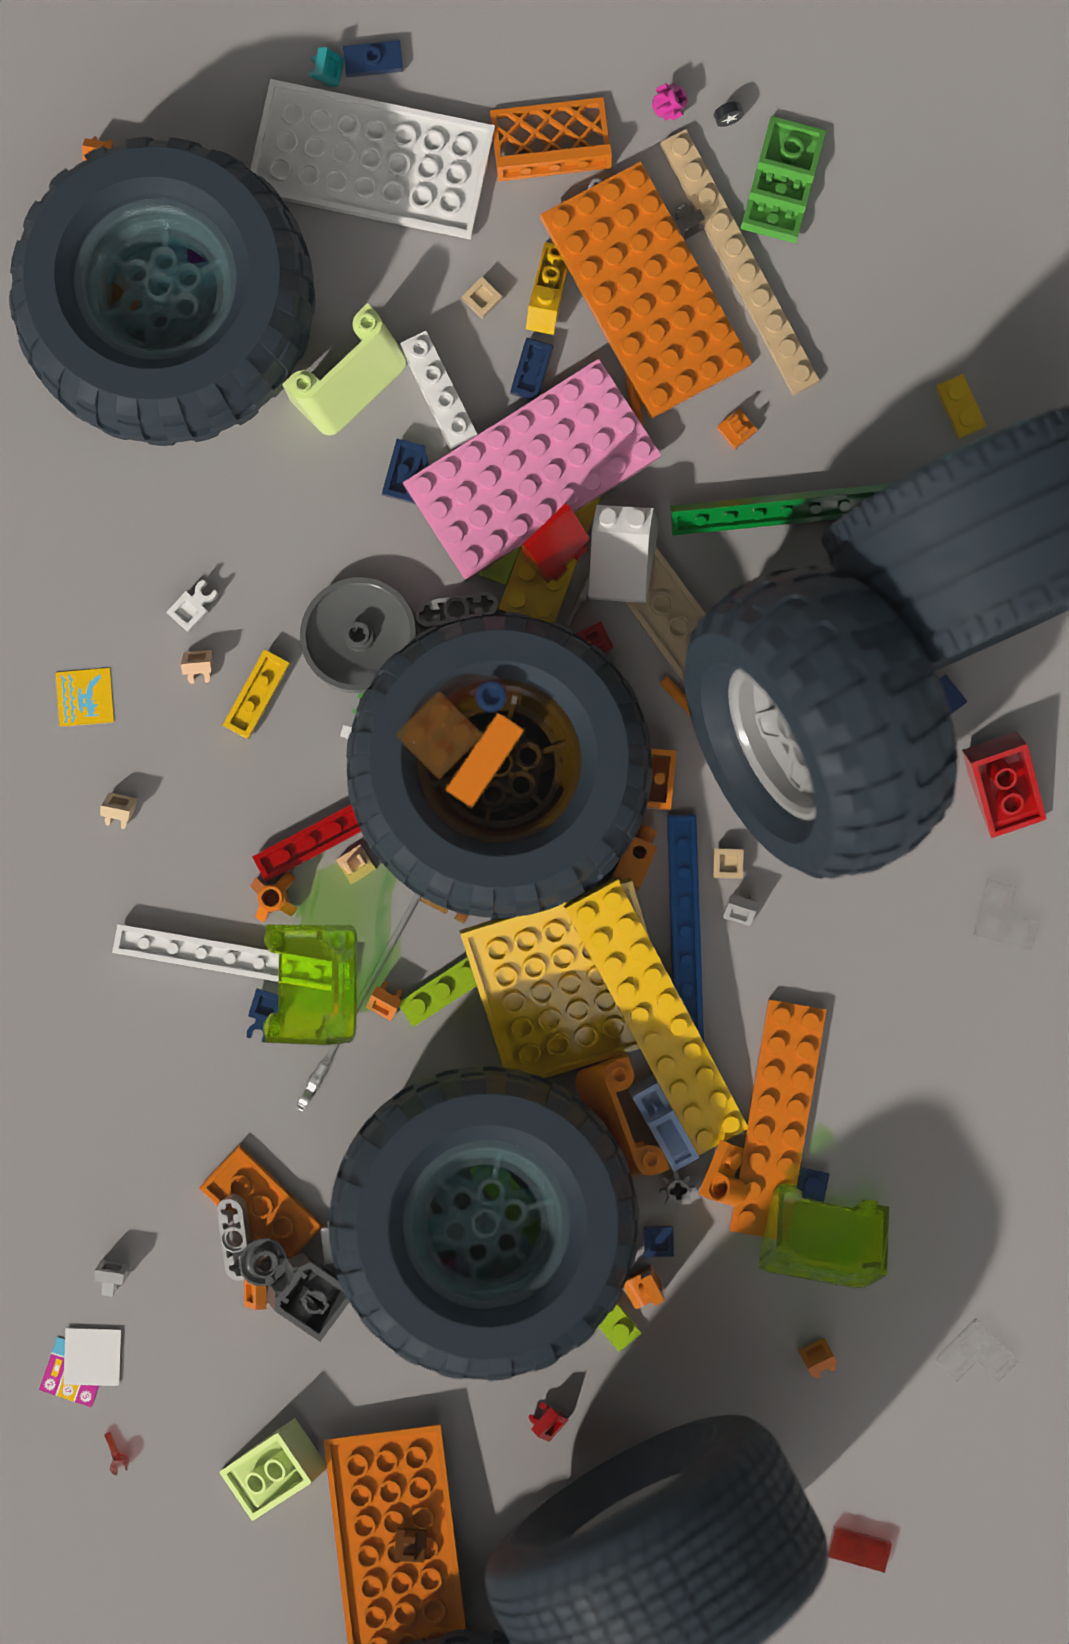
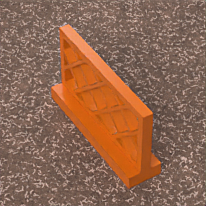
[490,97,612,182]

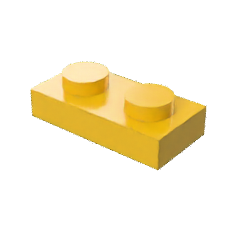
[935,374,986,440]

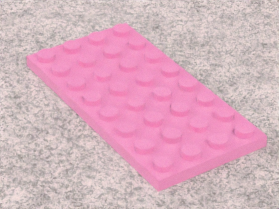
[403,359,661,582]

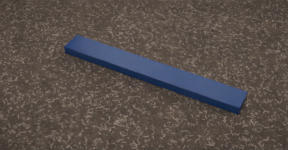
[667,815,704,1042]

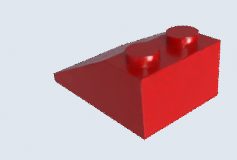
[523,503,590,583]
[962,731,1047,839]

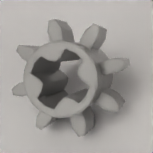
[659,1171,696,1209]

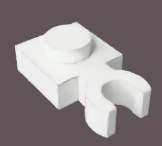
[166,580,218,633]

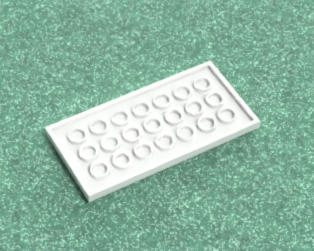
[250,79,495,240]

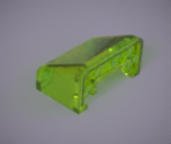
[263,924,358,1045]
[758,1184,889,1288]

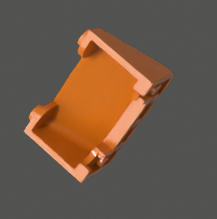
[575,1053,670,1178]

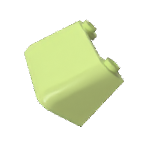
[282,303,406,435]

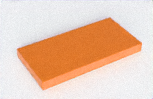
[199,1144,324,1258]

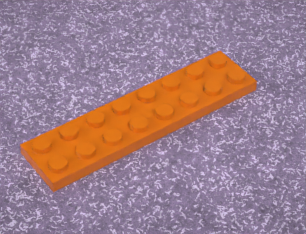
[729,999,827,1241]

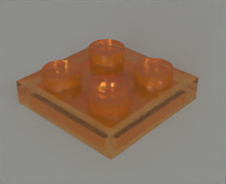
[395,692,483,779]

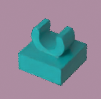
[308,47,344,87]

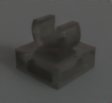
[674,203,706,240]

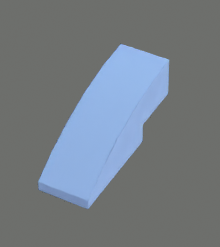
[628,1075,699,1172]

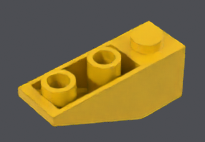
[526,242,568,335]

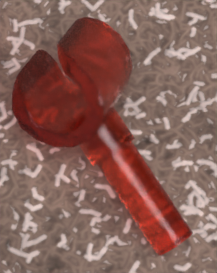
[104,1432,129,1476]

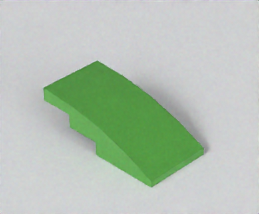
[740,116,826,244]

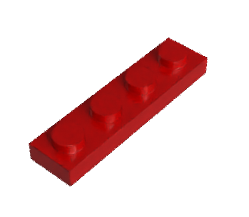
[252,804,361,883]

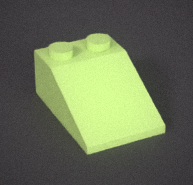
[219,1418,327,1521]

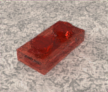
[828,1526,892,1573]

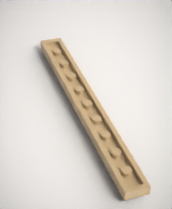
[660,129,820,396]

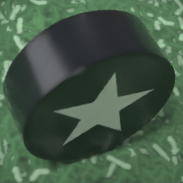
[713,101,744,127]

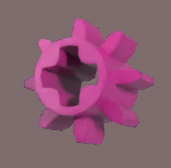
[652,83,688,121]

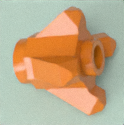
[250,872,298,923]

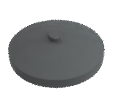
[300,577,417,693]

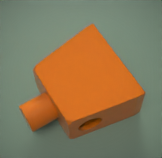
[610,825,658,893]

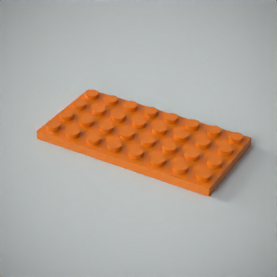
[540,161,752,420]
[324,1423,467,1644]

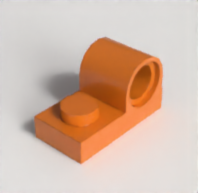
[698,1139,747,1207]
[624,1264,665,1309]

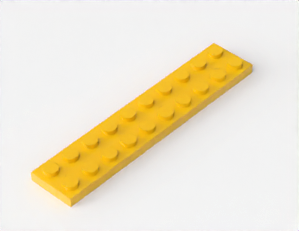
[564,877,748,1156]

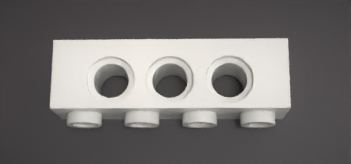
[400,331,477,452]

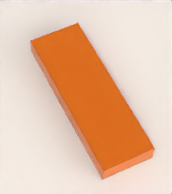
[446,713,524,807]

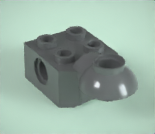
[239,1239,349,1342]

